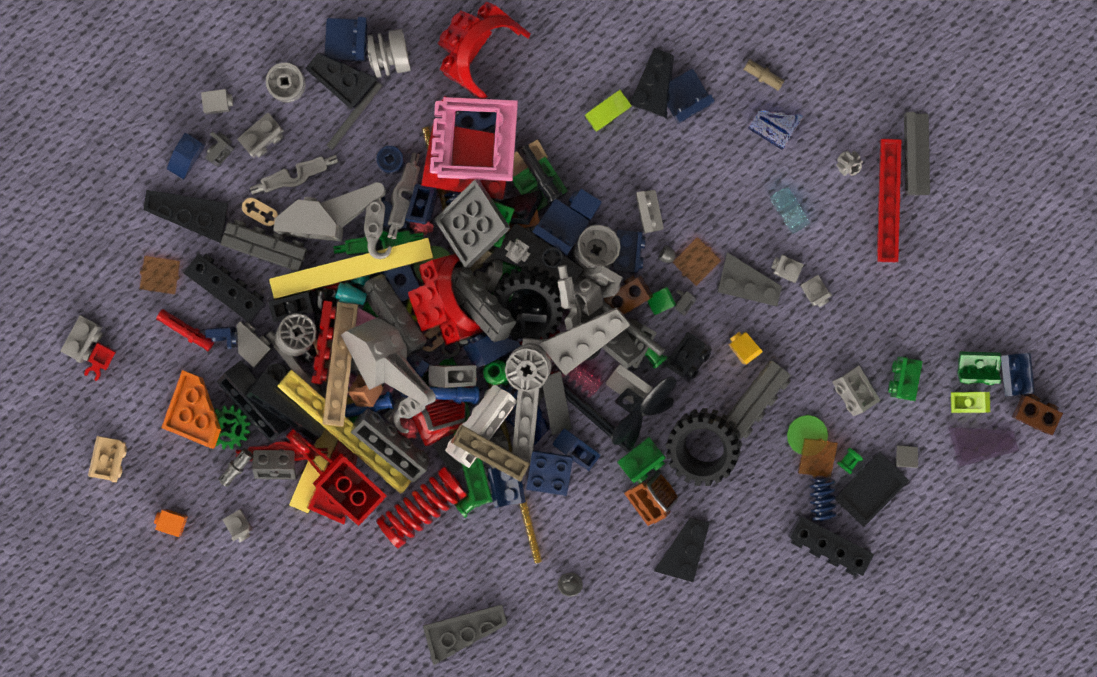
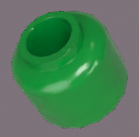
[483,359,509,387]

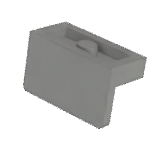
[606,364,652,404]

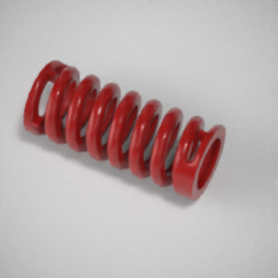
[376,466,467,549]

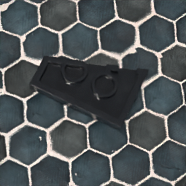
[305,52,378,109]
[653,517,710,582]

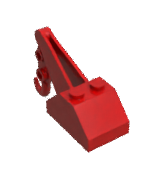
[286,429,387,526]

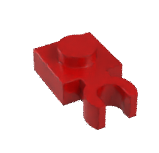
[84,342,117,381]

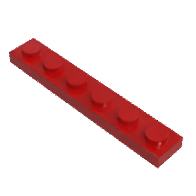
[877,139,902,263]

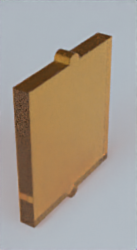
[672,237,721,286]
[139,256,180,294]
[798,438,838,477]

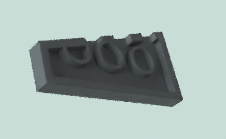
[581,308,642,369]
[423,604,507,666]

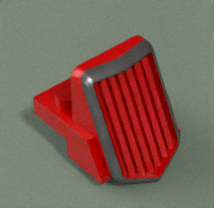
[412,399,466,446]

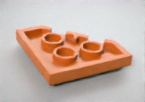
[161,370,221,449]

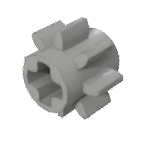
[836,151,863,176]
[505,238,530,264]

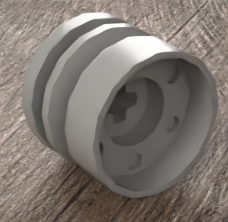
[367,28,411,78]
[572,225,620,270]
[505,343,552,392]

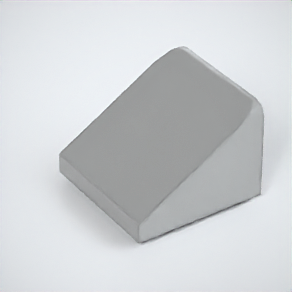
[895,446,918,468]

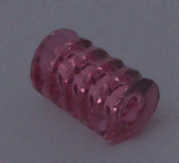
[562,364,606,398]

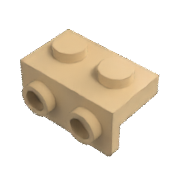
[88,436,127,482]

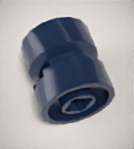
[377,146,404,174]

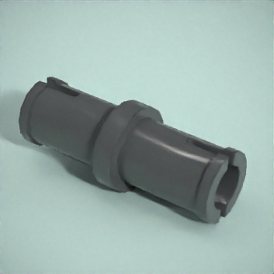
[218,448,253,487]

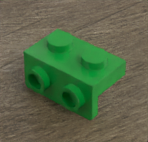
[957,351,1002,385]

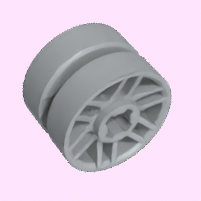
[266,63,306,103]
[275,314,316,356]

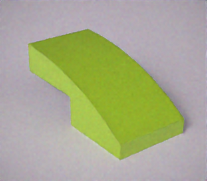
[584,90,632,132]

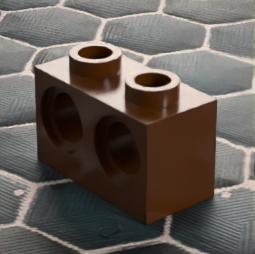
[603,275,654,315]
[1012,394,1063,436]

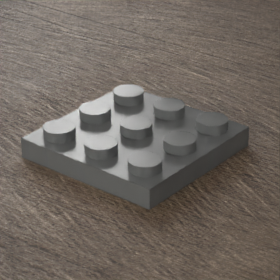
[434,180,510,268]

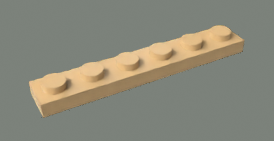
[322,302,358,427]

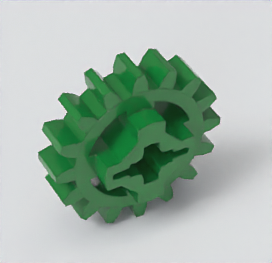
[215,406,251,450]

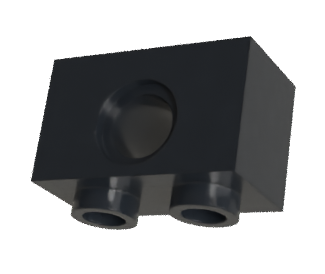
[268,290,315,322]

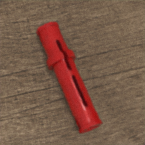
[156,309,215,352]

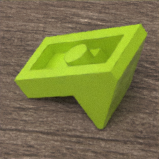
[951,391,990,413]

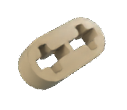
[242,198,279,227]
[422,326,444,352]

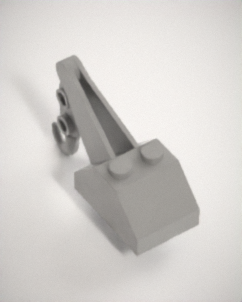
[274,182,392,259]
[341,317,436,433]

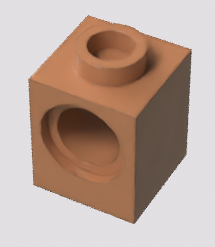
[348,375,384,407]

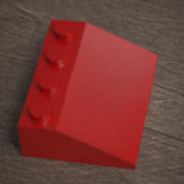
[421,123,507,200]

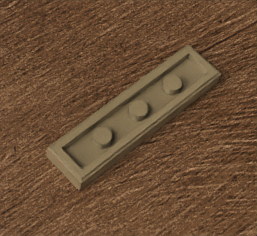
[450,424,530,482]

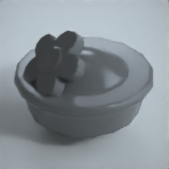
[558,573,583,597]

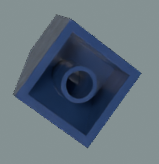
[463,332,521,367]

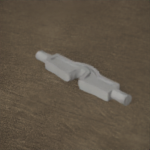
[388,153,420,239]
[249,154,339,195]
[558,265,581,330]
[266,331,325,398]

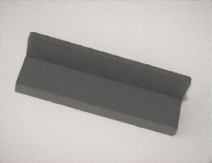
[904,112,930,196]

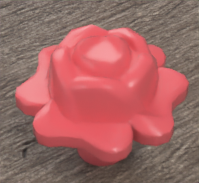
[409,221,434,236]
[397,418,418,439]

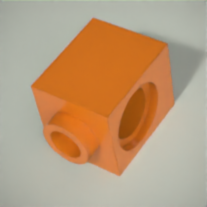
[154,509,188,537]

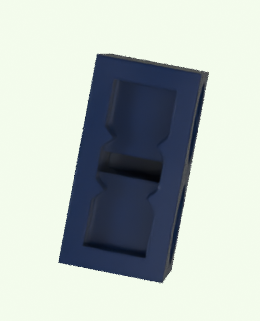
[455,98,497,131]

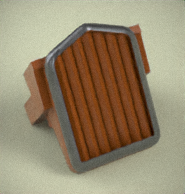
[624,473,678,526]

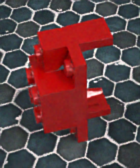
[437,2,531,99]
[408,254,484,345]

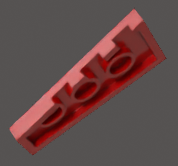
[311,301,336,385]
[306,440,358,524]

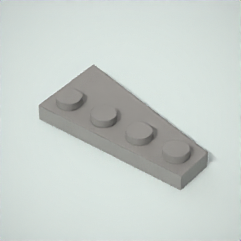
[539,308,630,375]

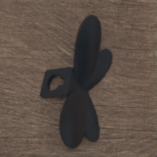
[611,376,677,448]

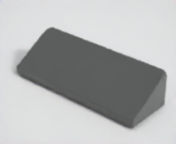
[543,370,571,435]

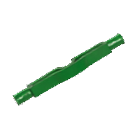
[333,231,425,255]

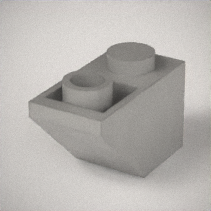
[237,321,272,367]

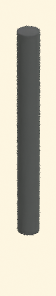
[326,81,382,150]
[600,301,665,356]

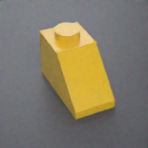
[728,331,763,364]

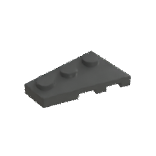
[717,252,782,307]

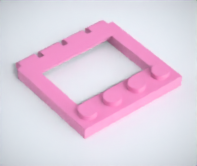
[430,97,518,181]

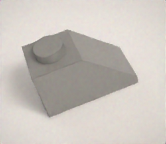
[429,365,476,388]

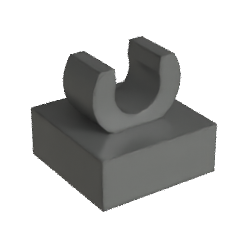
[675,290,696,316]

